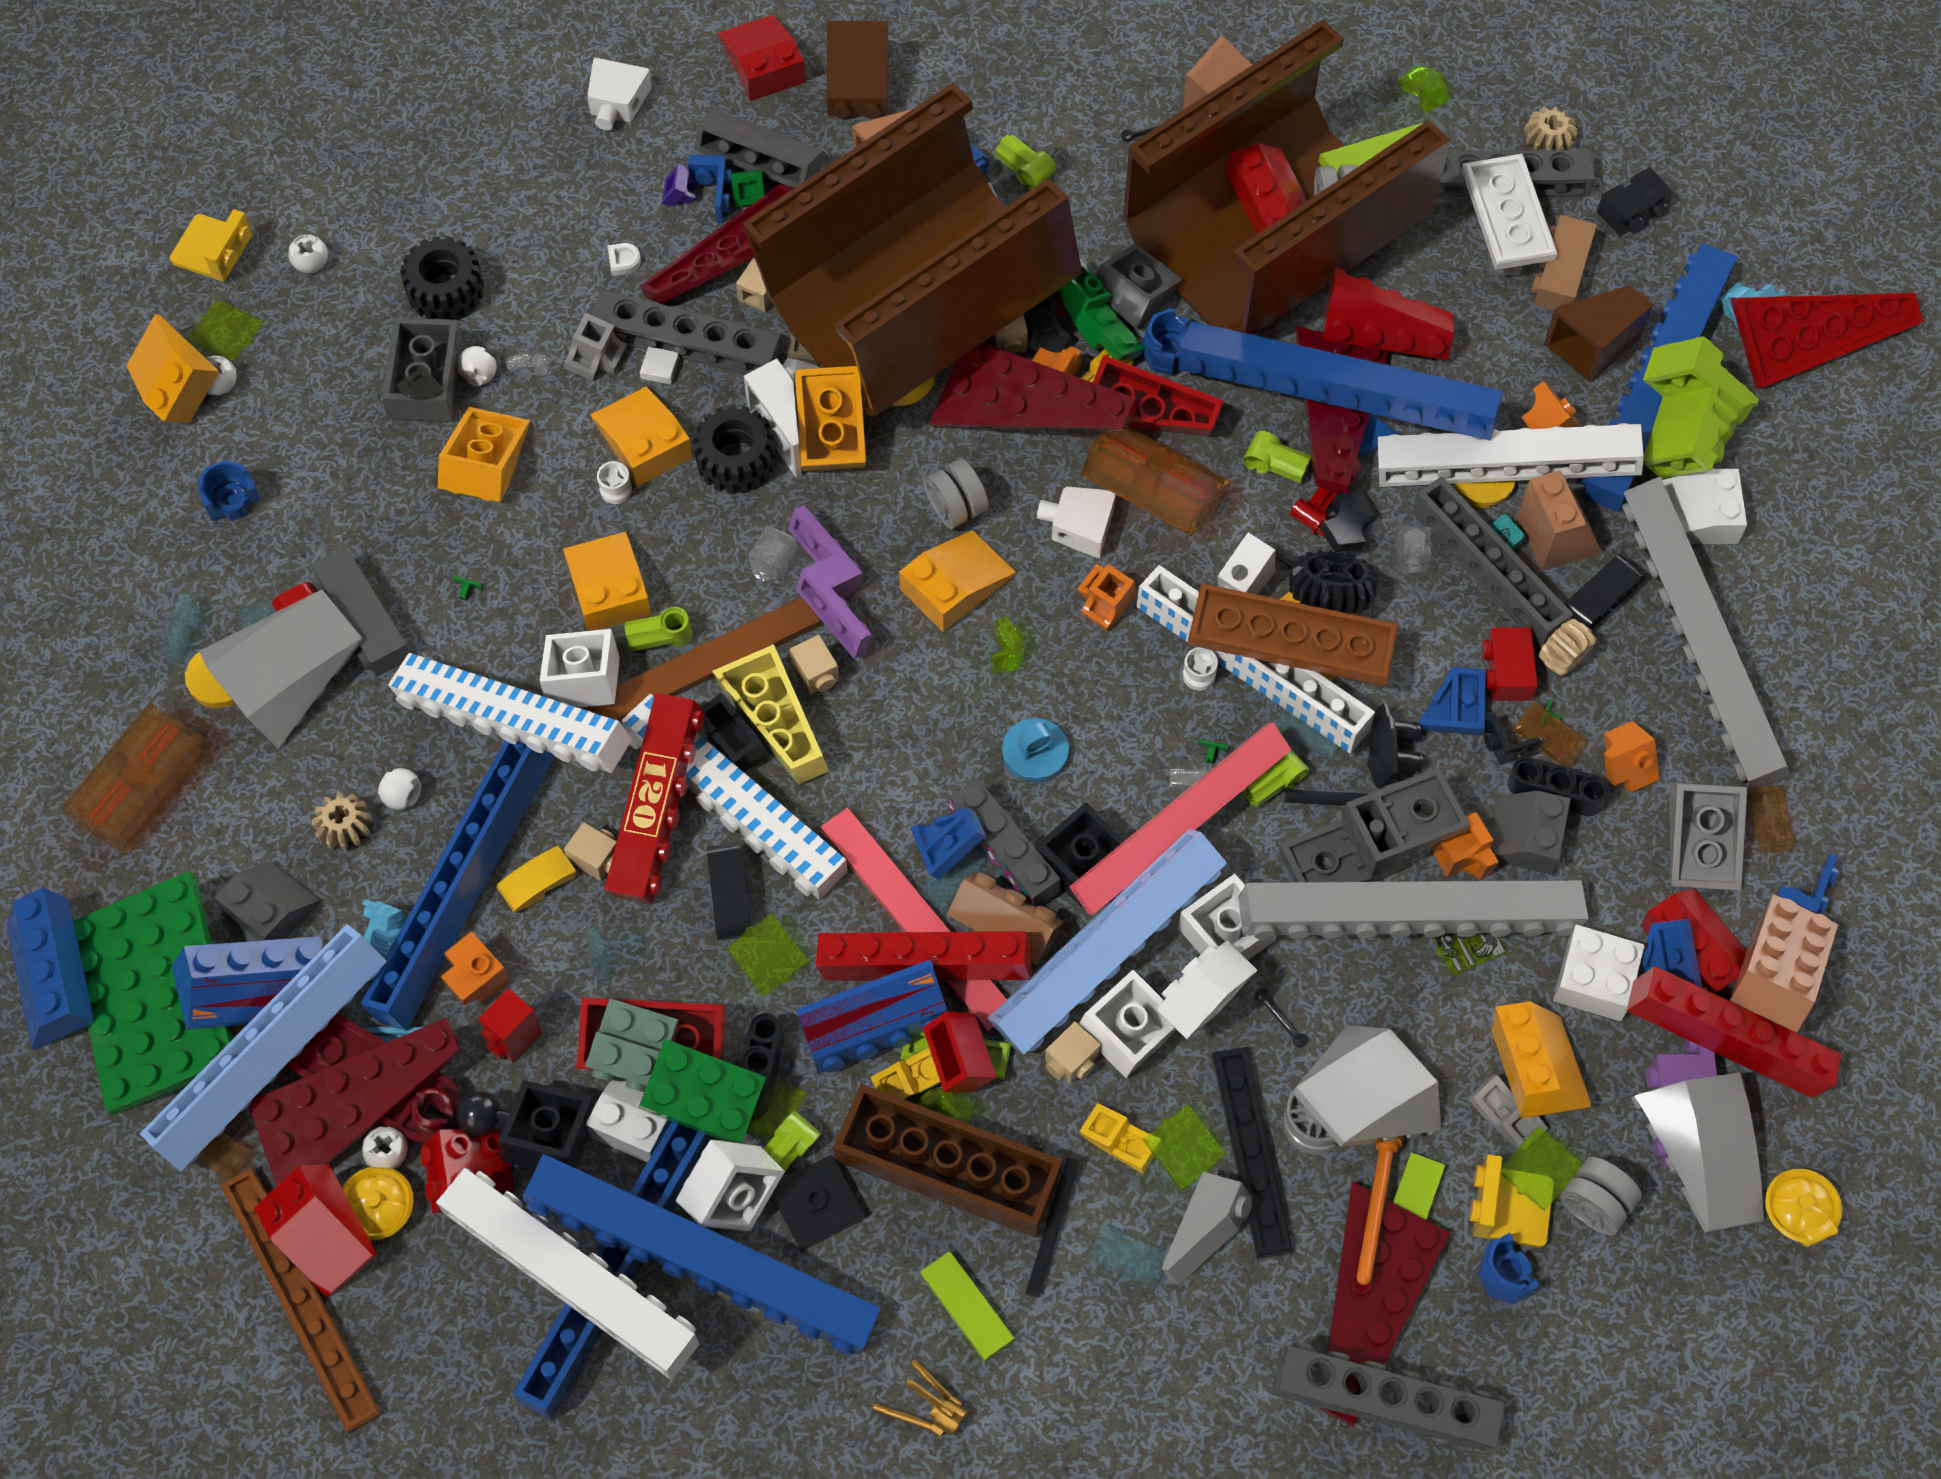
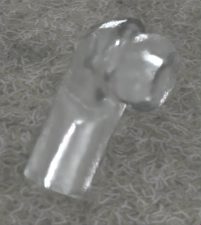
[505,352,551,377]

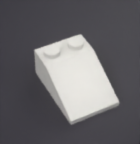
[744,359,802,479]
[1635,469,1747,544]
[585,1076,672,1163]

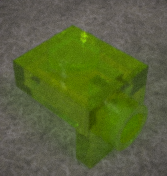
[1398,65,1449,113]
[991,616,1024,674]
[919,1088,973,1125]

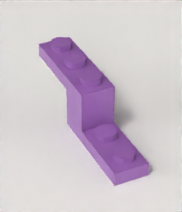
[788,505,871,659]
[1646,987,1717,1167]

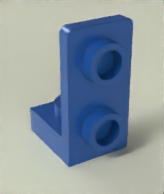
[688,154,733,223]
[1775,853,1839,914]

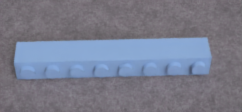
[988,829,1227,1055]
[140,924,387,1172]

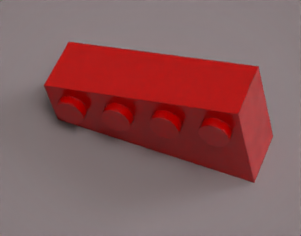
[1322,267,1454,360]
[1093,355,1224,437]

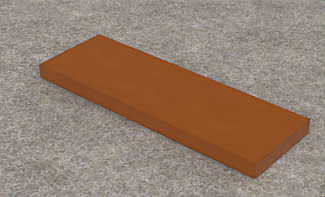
[1187,583,1398,686]

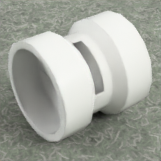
[597,461,632,504]
[1183,647,1218,691]

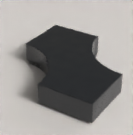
[1024,292,1071,355]
[1320,492,1377,552]

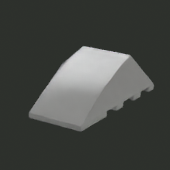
[199,589,364,750]
[1292,1025,1441,1147]
[1631,1072,1764,1233]

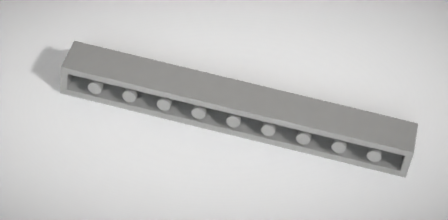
[1622,476,1790,790]
[1238,880,1589,939]

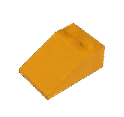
[126,314,219,423]
[795,366,866,471]
[590,387,693,487]
[437,407,530,502]
[899,530,1016,632]
[563,532,651,631]

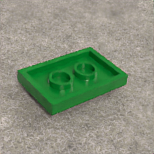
[638,1039,766,1144]

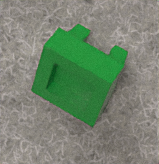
[730,170,764,207]

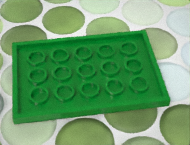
[73,871,234,1115]

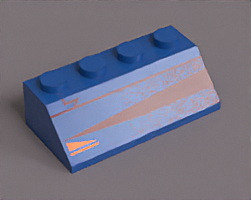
[172,936,323,1030]
[796,960,947,1074]

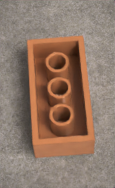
[1730,894,1838,1032]

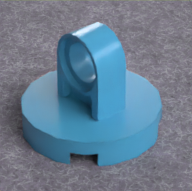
[1002,718,1069,783]

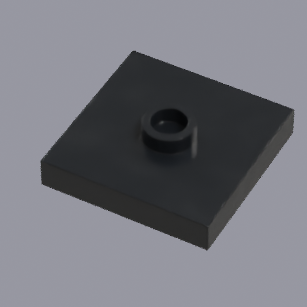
[771,1154,865,1252]

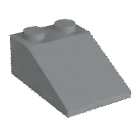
[1669,782,1747,890]

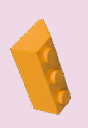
[1492,1001,1591,1119]

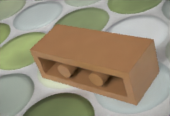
[1531,215,1597,310]
[947,872,1064,965]

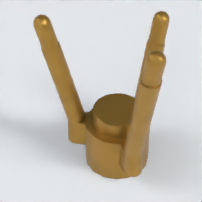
[872,1360,968,1437]

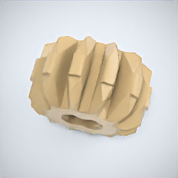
[1524,106,1577,150]
[1539,619,1596,676]
[312,791,372,851]

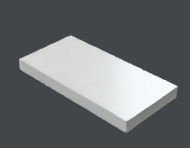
[1462,154,1557,270]

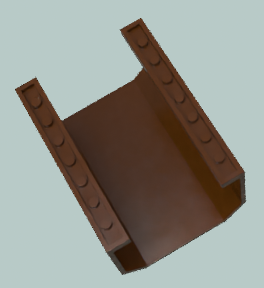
[1123,19,1450,335]
[742,82,1082,416]

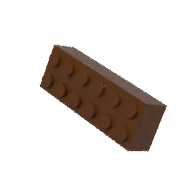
[833,1084,1063,1238]

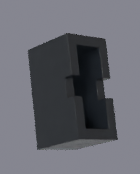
[1597,167,1673,237]
[702,692,768,772]

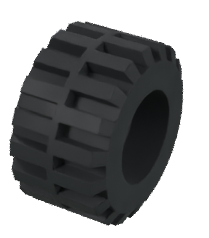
[400,236,484,320]
[693,405,776,494]

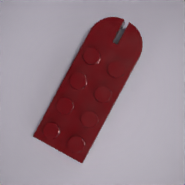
[284,1013,462,1144]

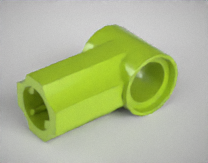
[995,134,1057,190]
[1242,431,1312,484]
[624,607,693,652]
[1242,750,1310,808]
[763,1110,821,1171]

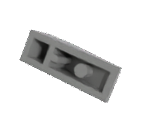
[1161,1172,1252,1285]

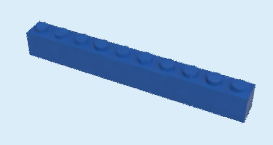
[1581,243,1737,512]
[1179,321,1503,441]
[360,741,555,1031]
[513,1121,714,1421]
[522,1154,881,1356]

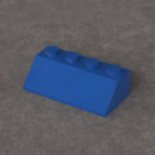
[6,887,95,1050]

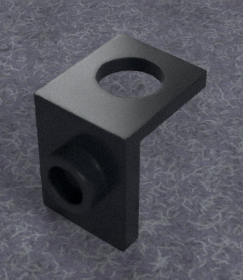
[1484,712,1543,765]

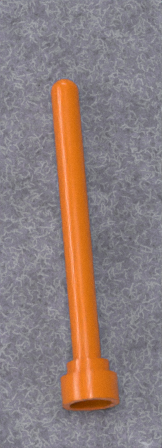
[1357,1135,1404,1285]

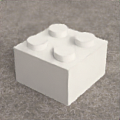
[539,629,620,708]
[1178,874,1277,960]
[1553,925,1644,1021]
[1157,941,1257,1039]
[1079,970,1177,1078]
[676,1140,785,1231]

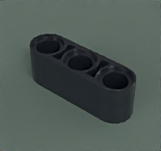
[1564,553,1646,630]
[1507,757,1610,816]
[707,842,752,941]
[740,1013,784,1120]

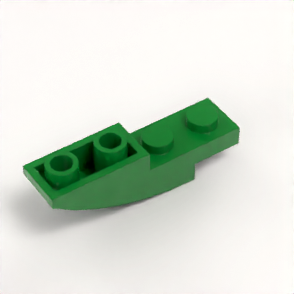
[1058,258,1144,362]

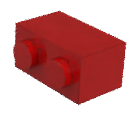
[1482,627,1537,701]
[478,988,543,1063]
[922,1011,997,1093]

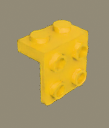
[170,209,253,282]
[1469,1154,1553,1248]

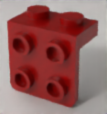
[421,1129,515,1214]

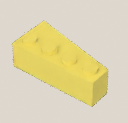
[712,644,829,785]

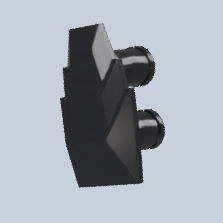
[1367,703,1423,788]

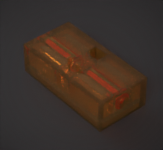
[1080,426,1230,536]
[61,703,211,856]

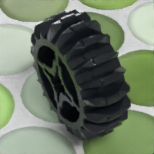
[1288,550,1378,614]

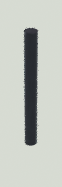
[1285,789,1421,810]
[1025,1157,1080,1298]

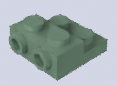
[585,998,679,1092]

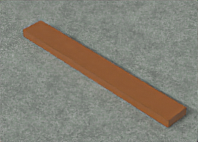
[578,597,821,723]
[220,1167,382,1434]

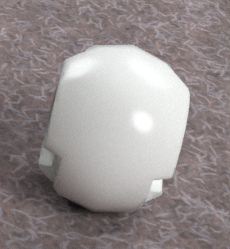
[288,234,328,274]
[456,346,497,386]
[206,355,237,396]
[378,768,422,811]
[362,1126,408,1169]

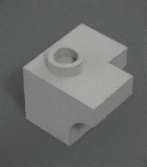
[564,313,627,381]

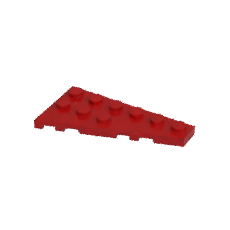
[1730,293,1923,388]

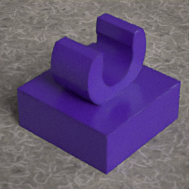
[662,163,698,207]

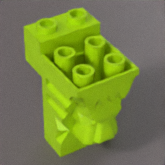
[1643,336,1759,479]

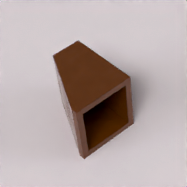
[826,21,889,119]
[1544,286,1653,383]

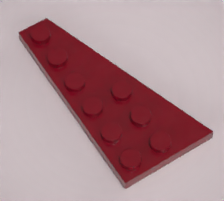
[640,183,793,304]
[1295,326,1388,494]
[929,343,1139,431]
[249,1017,462,1186]
[1319,1181,1450,1427]

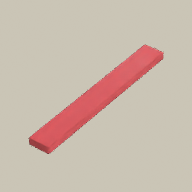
[1069,722,1292,915]
[820,808,1007,1034]

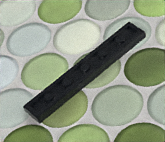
[1212,1047,1293,1259]

